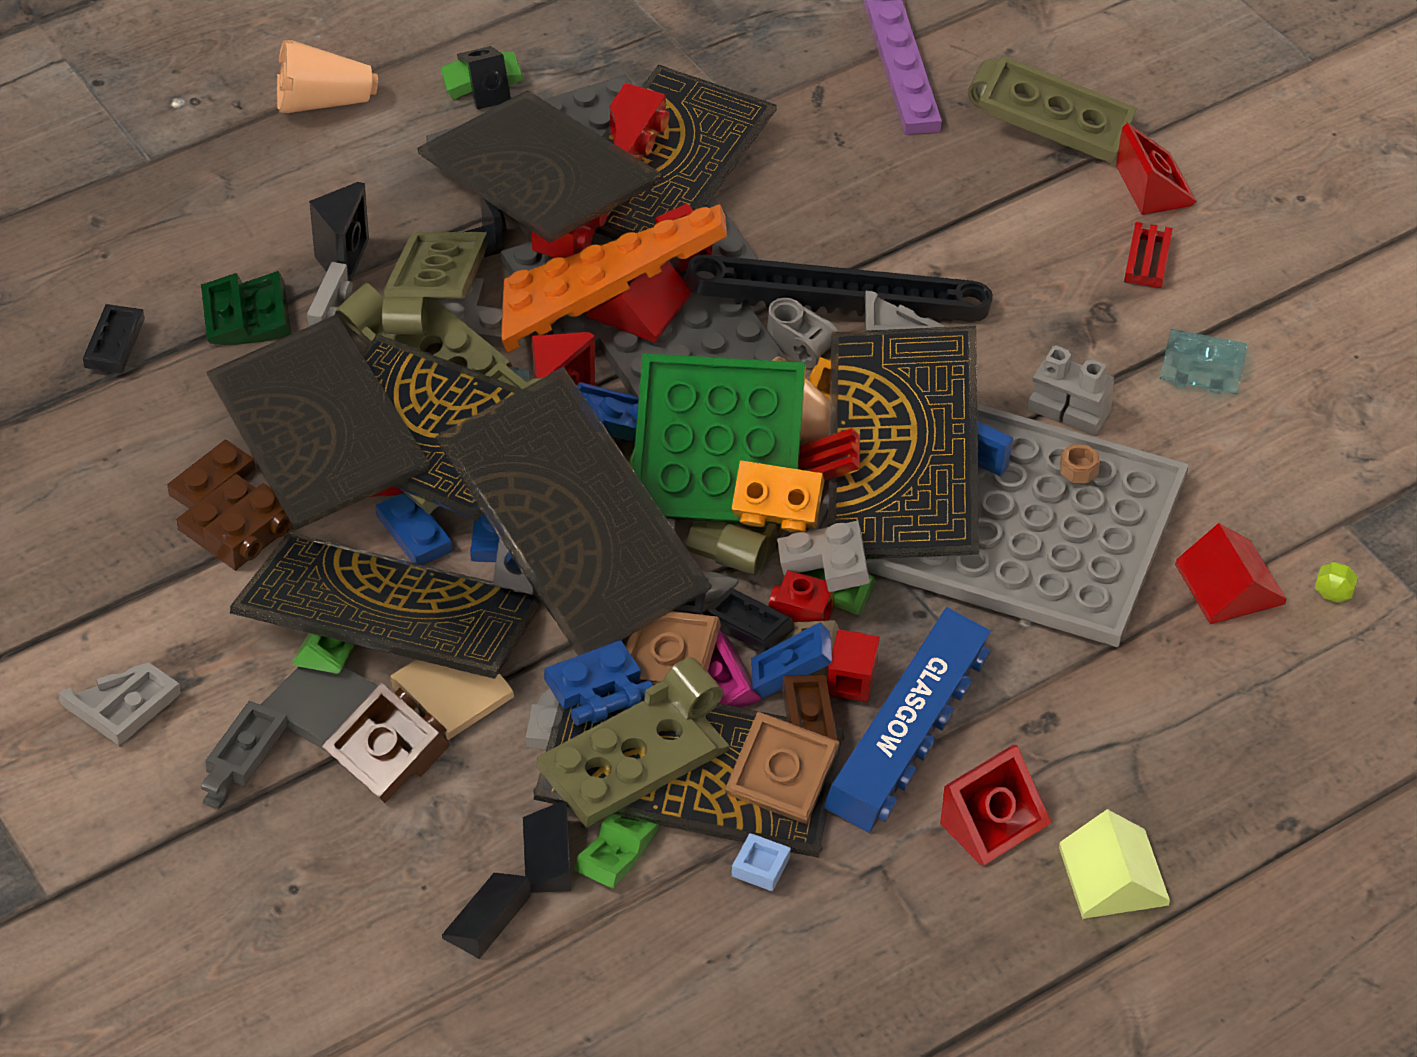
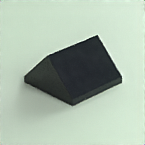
[309,182,369,281]

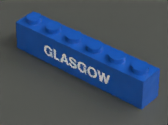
[823,607,991,833]

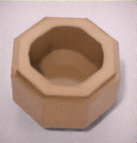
[1060,444,1100,483]

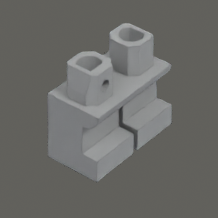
[1027,345,1114,436]

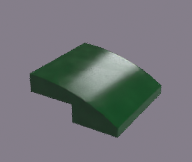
[201,271,291,345]

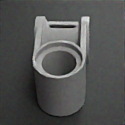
[767,298,840,368]

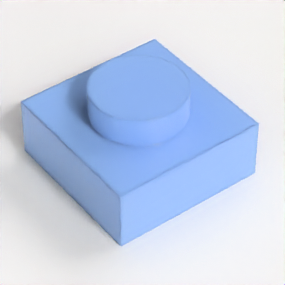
[732,833,791,892]

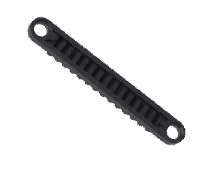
[685,255,993,323]

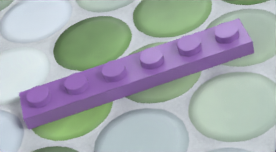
[862,0,942,135]

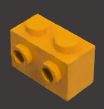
[732,461,824,533]

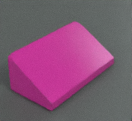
[707,630,762,711]

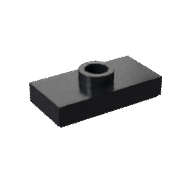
[83,304,145,373]
[703,588,795,652]

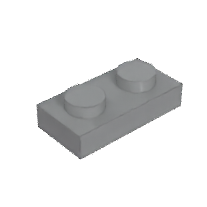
[307,262,353,338]

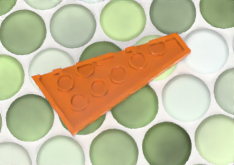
[502,204,727,353]

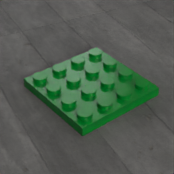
[632,353,806,526]

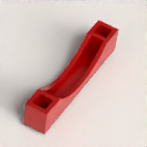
[531,83,670,258]

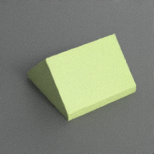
[1059,809,1170,919]

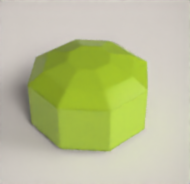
[1315,562,1358,603]

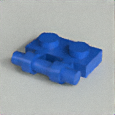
[544,640,653,725]

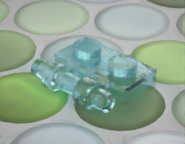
[1159,329,1248,395]

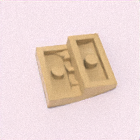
[390,651,514,741]

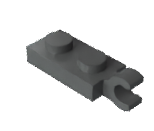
[201,701,288,810]

